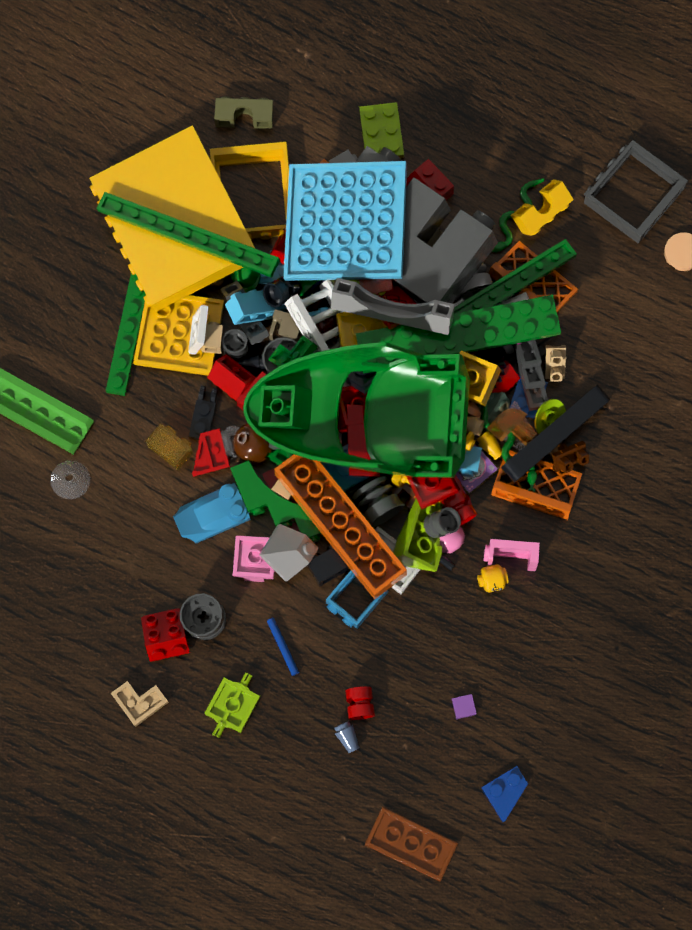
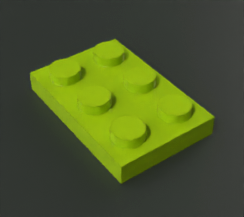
[359,102,404,158]

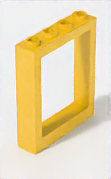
[210,142,289,240]

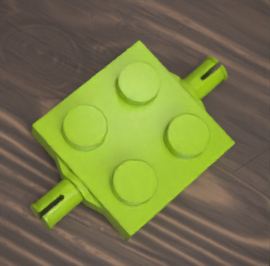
[204,672,260,738]

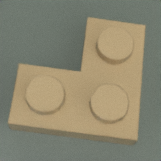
[111,681,169,727]

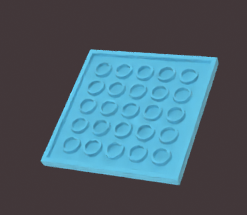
[283,161,407,281]

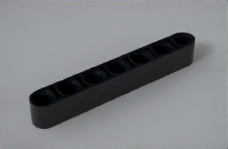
[501,385,611,483]

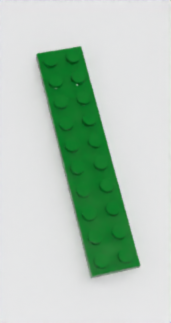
[356,295,561,374]

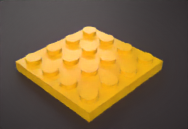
[133,295,225,376]

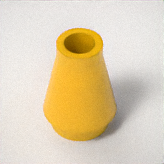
[476,430,502,460]

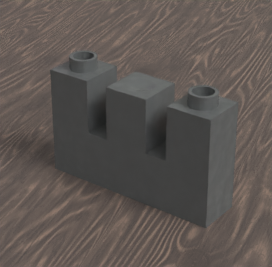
[356,146,498,303]

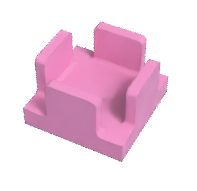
[233,536,275,582]

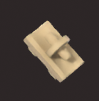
[545,345,566,382]

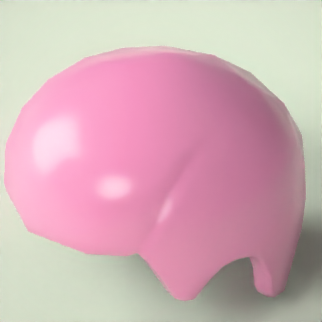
[440,526,465,554]

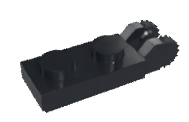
[188,385,218,440]

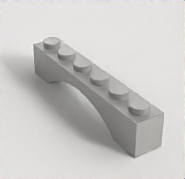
[331,278,455,335]

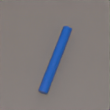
[267,618,299,676]

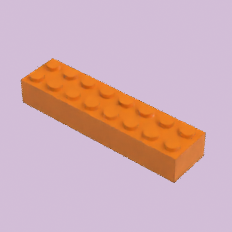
[274,454,407,600]

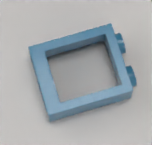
[326,571,388,629]

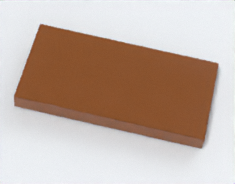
[365,807,458,882]

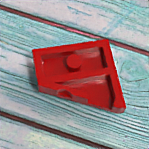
[192,428,231,477]

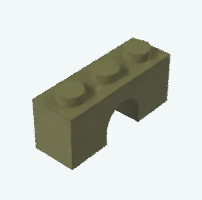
[214,96,274,129]

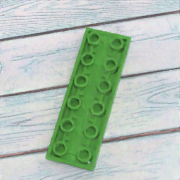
[0,368,94,455]

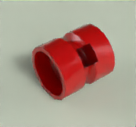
[441,489,478,526]
[345,686,375,720]

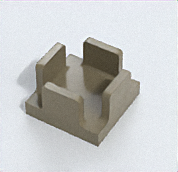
[269,309,303,342]

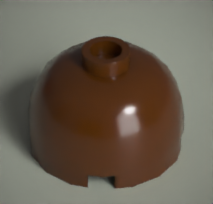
[233,424,272,464]

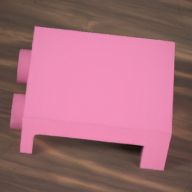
[484,539,540,571]

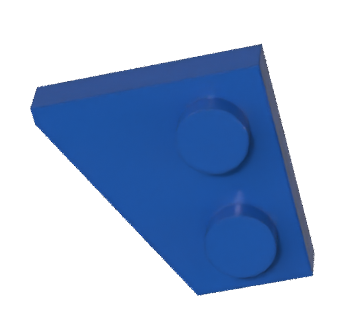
[481,766,528,823]

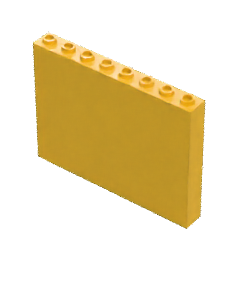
[89,125,255,312]

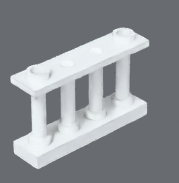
[284,280,344,353]

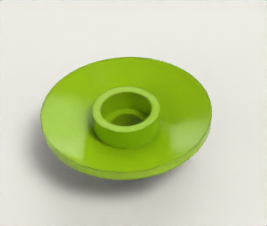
[534,399,566,434]

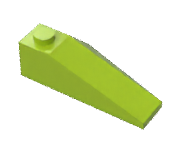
[393,499,442,572]

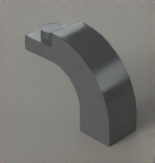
[220,281,269,345]

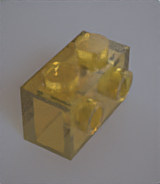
[145,423,193,470]

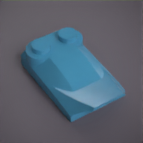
[173,483,251,543]

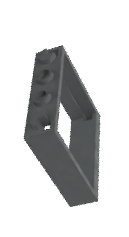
[584,140,688,244]

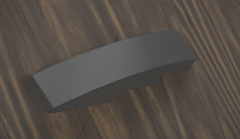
[514,340,548,411]

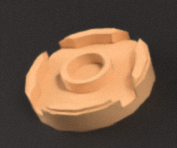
[664,233,692,271]

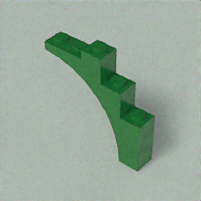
[230,461,323,543]

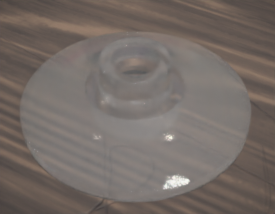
[50,460,90,499]

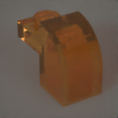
[487,408,537,446]

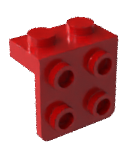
[141,608,190,662]

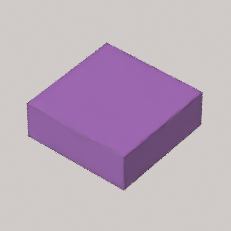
[452,694,477,719]

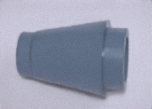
[334,721,360,753]

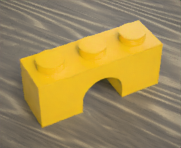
[511,179,574,236]

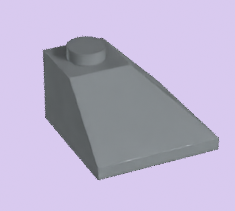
[259,524,318,581]

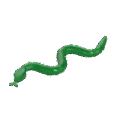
[492,178,545,253]
[481,404,537,492]

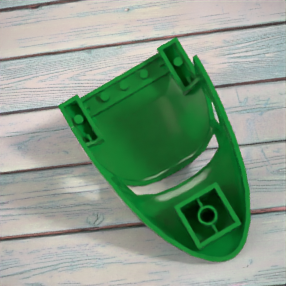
[243,342,470,478]

